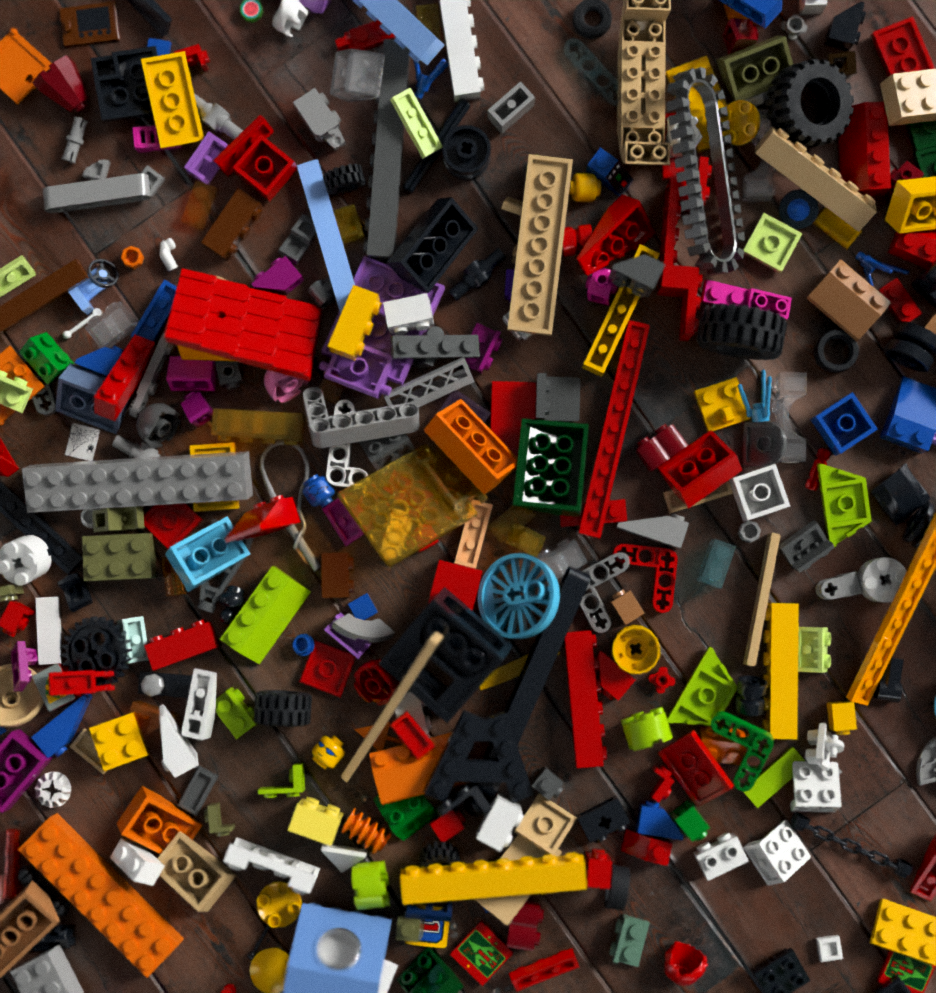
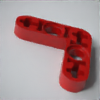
[613,544,678,613]

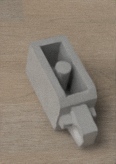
[293,88,346,151]

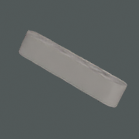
[42,174,151,213]

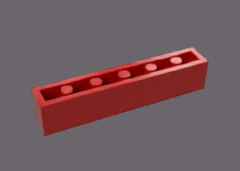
[564,630,607,768]

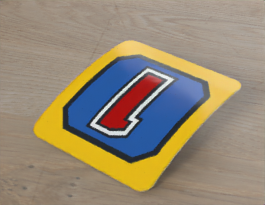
[405,904,449,948]

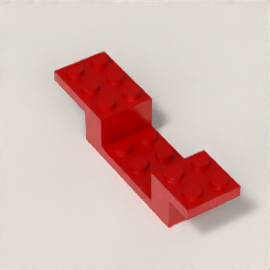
[656,157,712,341]

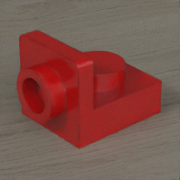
[174,44,210,72]

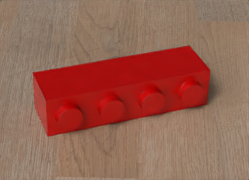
[94,334,155,421]

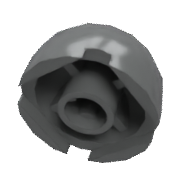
[136,403,181,448]

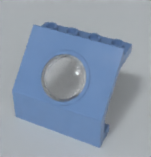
[283,903,392,993]

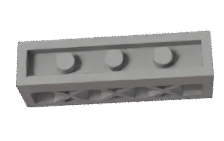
[383,357,475,407]

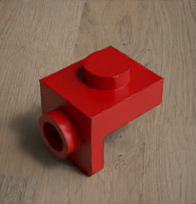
[649,765,675,803]

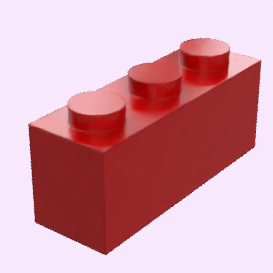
[144,619,220,671]

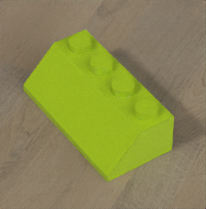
[220,566,311,664]

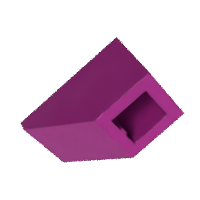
[251,256,304,294]

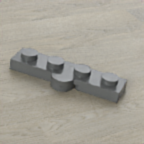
[390,326,480,359]

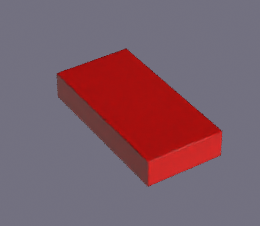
[390,711,436,761]

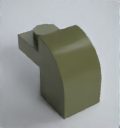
[92,506,145,532]

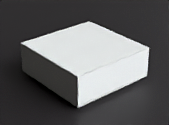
[815,935,843,962]

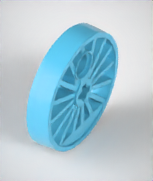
[478,553,560,639]

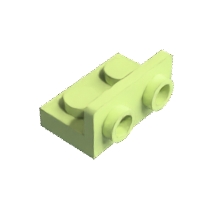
[0,370,33,413]
[798,627,831,673]

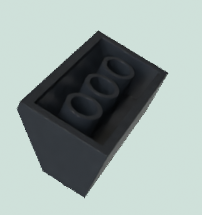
[387,197,479,293]

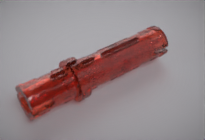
[2,828,21,899]

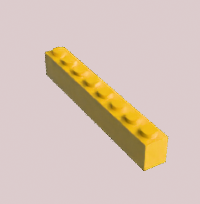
[400,853,587,904]

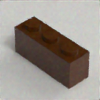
[201,188,263,261]

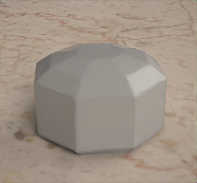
[738,520,761,543]
[141,674,165,697]

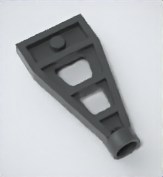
[197,519,255,613]

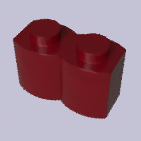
[635,424,688,473]
[507,901,544,951]

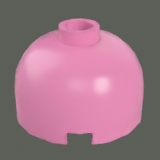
[264,370,308,403]

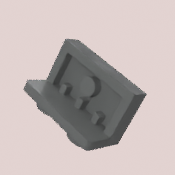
[778,520,835,573]

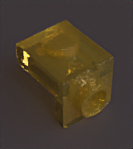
[334,204,364,244]

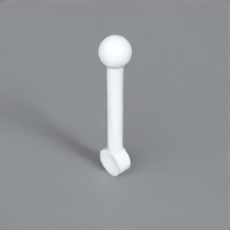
[63,308,102,339]

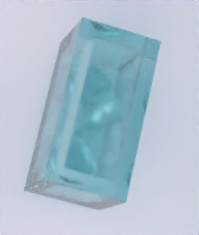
[697,539,736,589]

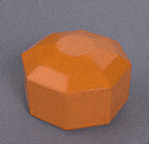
[121,246,144,269]

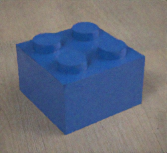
[810,392,878,456]

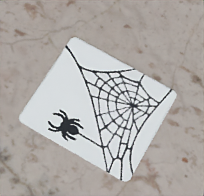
[65,423,100,461]

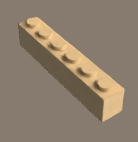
[755,126,877,232]

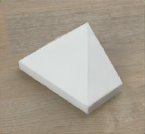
[321,843,368,873]

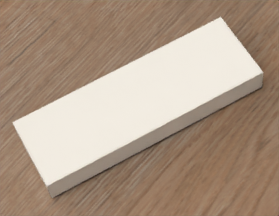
[35,597,63,665]

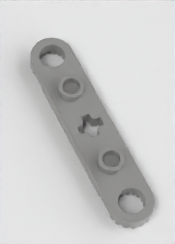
[129,323,176,418]

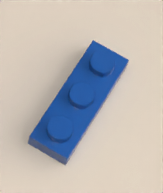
[131,279,177,342]

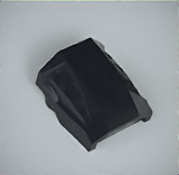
[870,463,931,526]

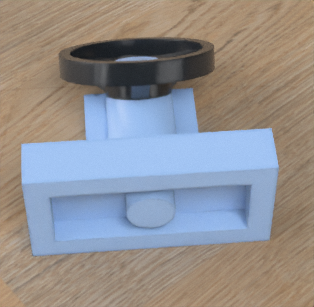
[69,259,119,315]

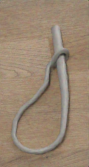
[260,440,321,571]

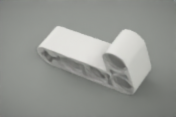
[326,400,370,490]

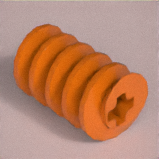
[341,807,392,854]

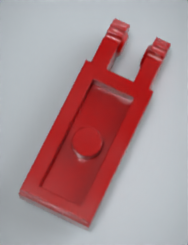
[48,670,115,696]

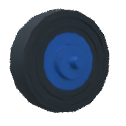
[779,189,819,229]

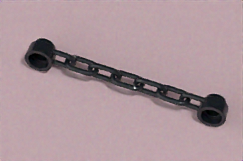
[790,812,914,878]

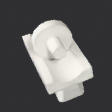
[805,723,844,770]

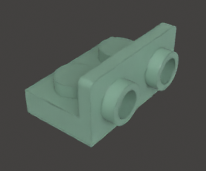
[609,914,650,967]

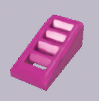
[133,126,181,153]

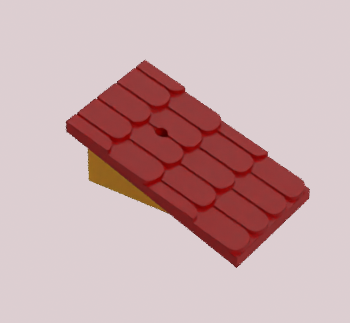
[164,268,322,381]

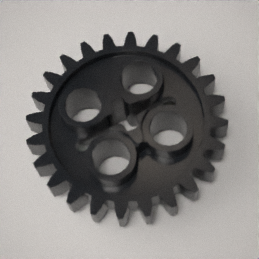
[61,616,132,686]

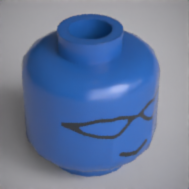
[302,474,335,508]

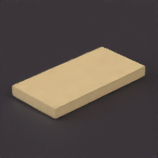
[474,835,562,926]

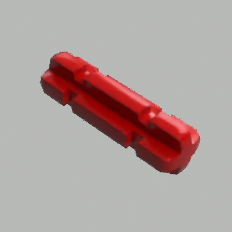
[805,448,831,491]

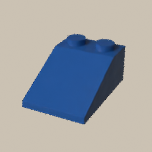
[879,376,936,454]

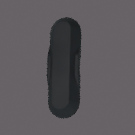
[18,865,70,917]

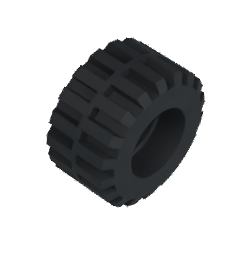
[254,690,312,727]

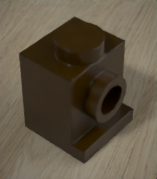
[824,51,857,75]

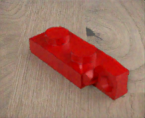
[335,20,396,53]

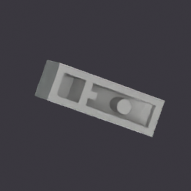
[615,514,689,549]

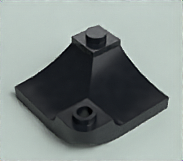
[90,46,158,123]

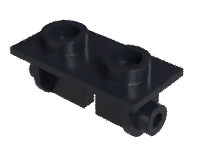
[30,925,76,952]

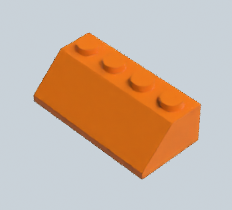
[423,399,518,495]
[369,732,470,805]

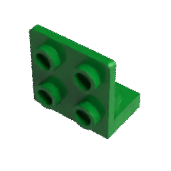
[373,794,437,841]

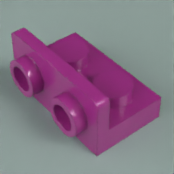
[465,323,503,374]
[322,492,374,546]

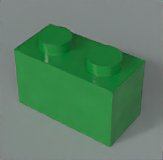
[669,800,710,842]

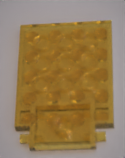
[337,444,488,568]

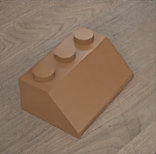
[806,259,891,341]

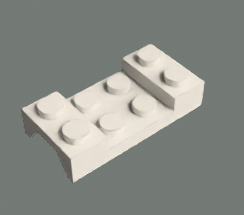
[223,837,320,895]

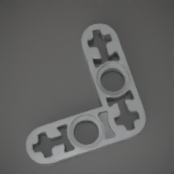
[580,552,630,633]

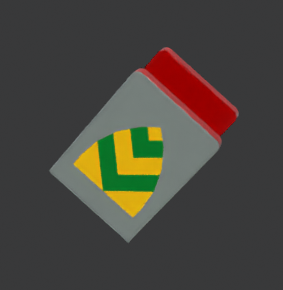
[32,663,83,712]

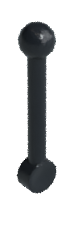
[247,924,270,960]

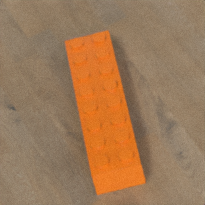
[18,813,184,978]

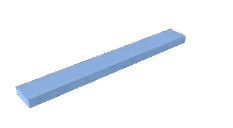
[297,159,355,315]

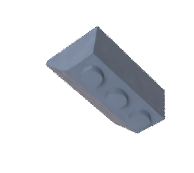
[55,363,131,434]

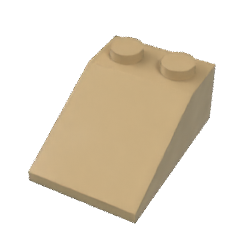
[157,831,237,912]

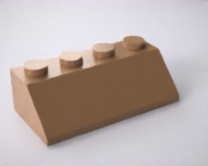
[0,880,60,978]

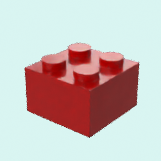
[232,134,298,202]

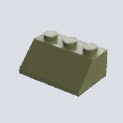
[716,36,793,101]

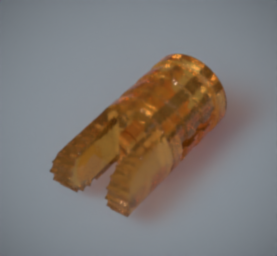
[162,557,186,597]

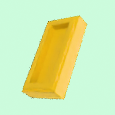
[813,207,862,250]

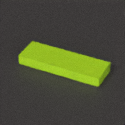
[743,746,806,808]

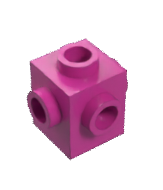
[586,268,618,306]

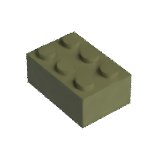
[82,533,156,581]

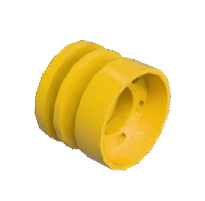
[612,625,660,674]

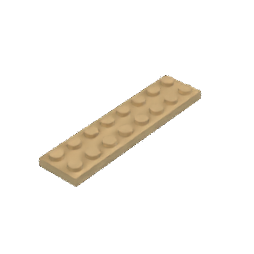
[507,154,573,336]

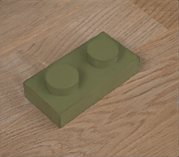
[0,585,24,603]

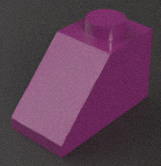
[180,391,217,428]

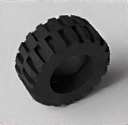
[766,59,854,148]
[697,304,787,360]

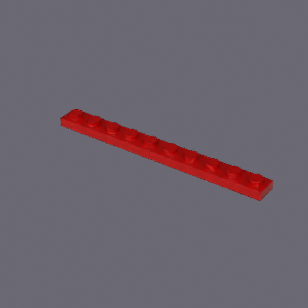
[578,320,650,539]

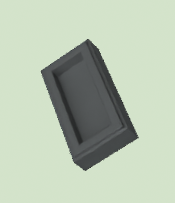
[177,765,219,816]

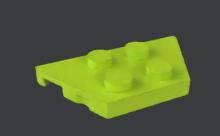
[817,463,872,547]
[667,646,737,726]

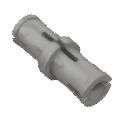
[61,117,88,163]

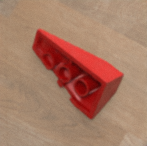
[576,194,655,276]

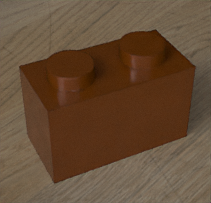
[321,553,354,598]

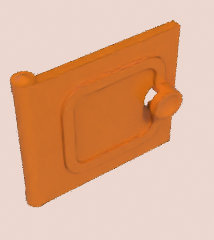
[0,27,52,104]
[0,346,45,426]

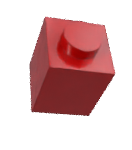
[430,808,466,842]

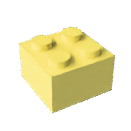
[288,797,344,846]

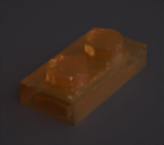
[181,181,218,230]

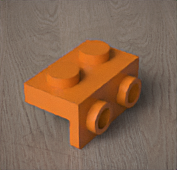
[700,726,746,765]

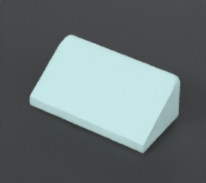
[117,616,149,664]

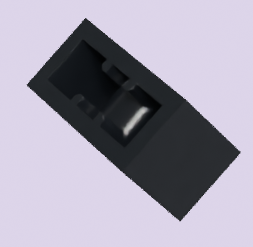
[576,795,630,844]

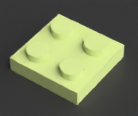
[743,213,803,273]

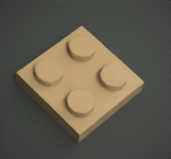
[514,793,577,855]

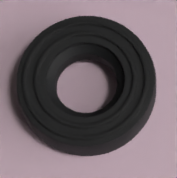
[573,0,612,39]

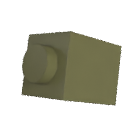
[396,912,425,942]

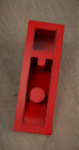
[910,835,936,901]

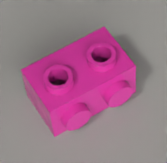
[166,356,217,391]

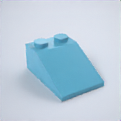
[165,516,250,592]

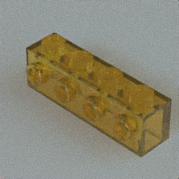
[211,408,305,446]

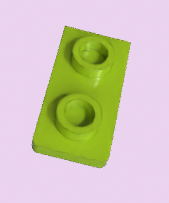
[258,763,305,798]

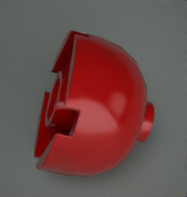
[354,659,399,706]

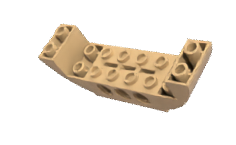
[617,0,671,165]

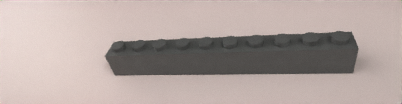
[363,39,410,261]

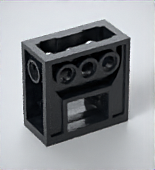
[378,587,513,723]

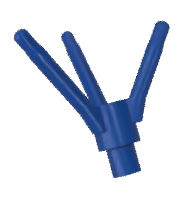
[413,59,449,99]
[855,251,909,287]

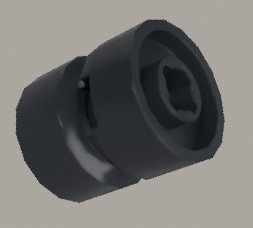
[734,675,768,716]

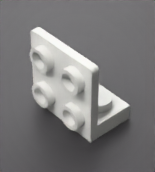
[790,761,841,813]
[743,820,810,886]

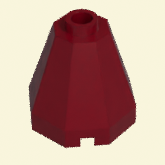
[32,55,89,113]

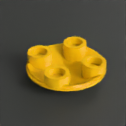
[720,100,760,145]
[257,881,302,928]
[250,947,290,993]

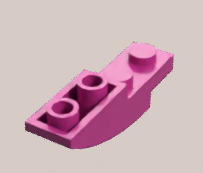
[700,280,792,320]

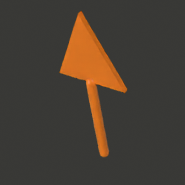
[354,721,404,751]

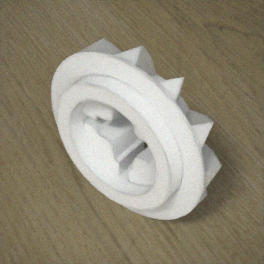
[34,771,71,808]

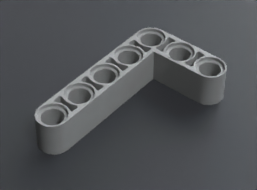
[303,387,420,448]

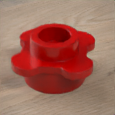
[648,667,675,693]

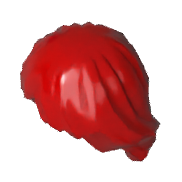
[664,941,708,986]

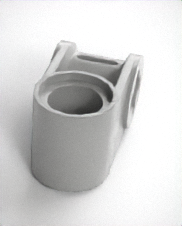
[815,571,862,599]

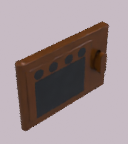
[59,1,120,48]

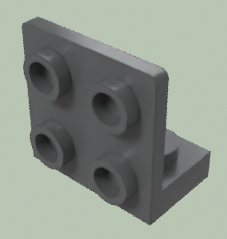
[535,373,580,422]
[359,434,417,476]

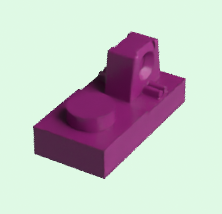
[11,641,38,692]

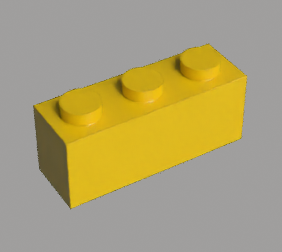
[328,285,382,361]

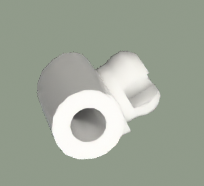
[160,238,178,272]

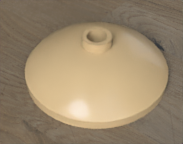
[0,664,44,727]

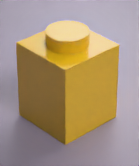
[827,701,857,735]

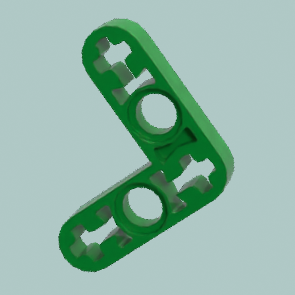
[711,711,774,792]

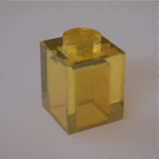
[505,523,546,558]

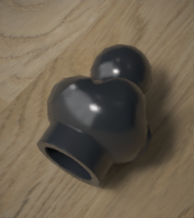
[219,585,246,624]

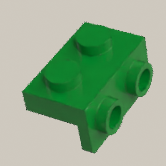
[20,332,75,384]

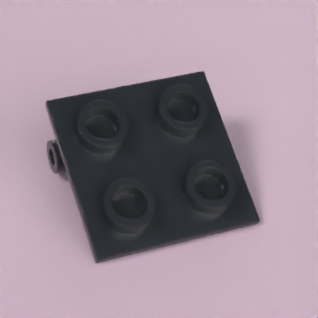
[753,947,811,993]

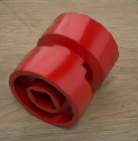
[562,224,593,257]

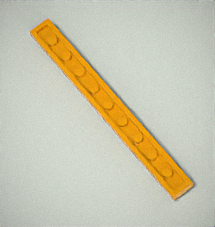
[846,513,936,706]

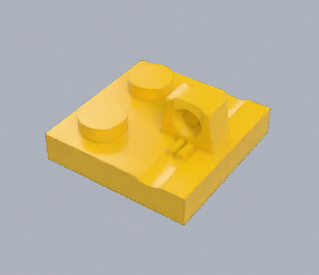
[694,377,751,432]

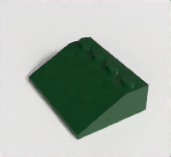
[513,418,589,517]

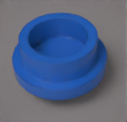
[293,634,315,656]

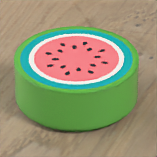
[240,0,263,22]

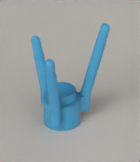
[738,370,772,422]

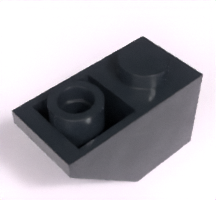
[824,1,866,52]

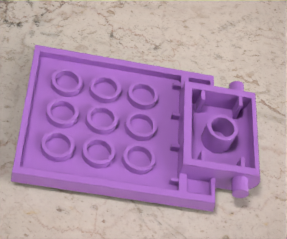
[319,256,445,399]

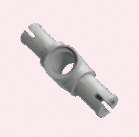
[194,93,243,140]
[112,435,161,458]

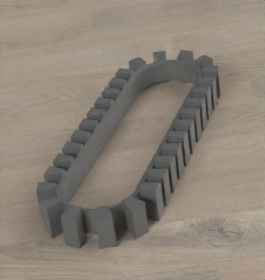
[666,67,745,276]

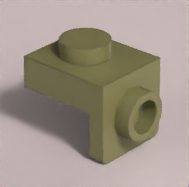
[204,802,235,836]

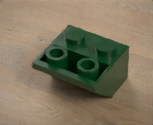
[396,947,464,993]

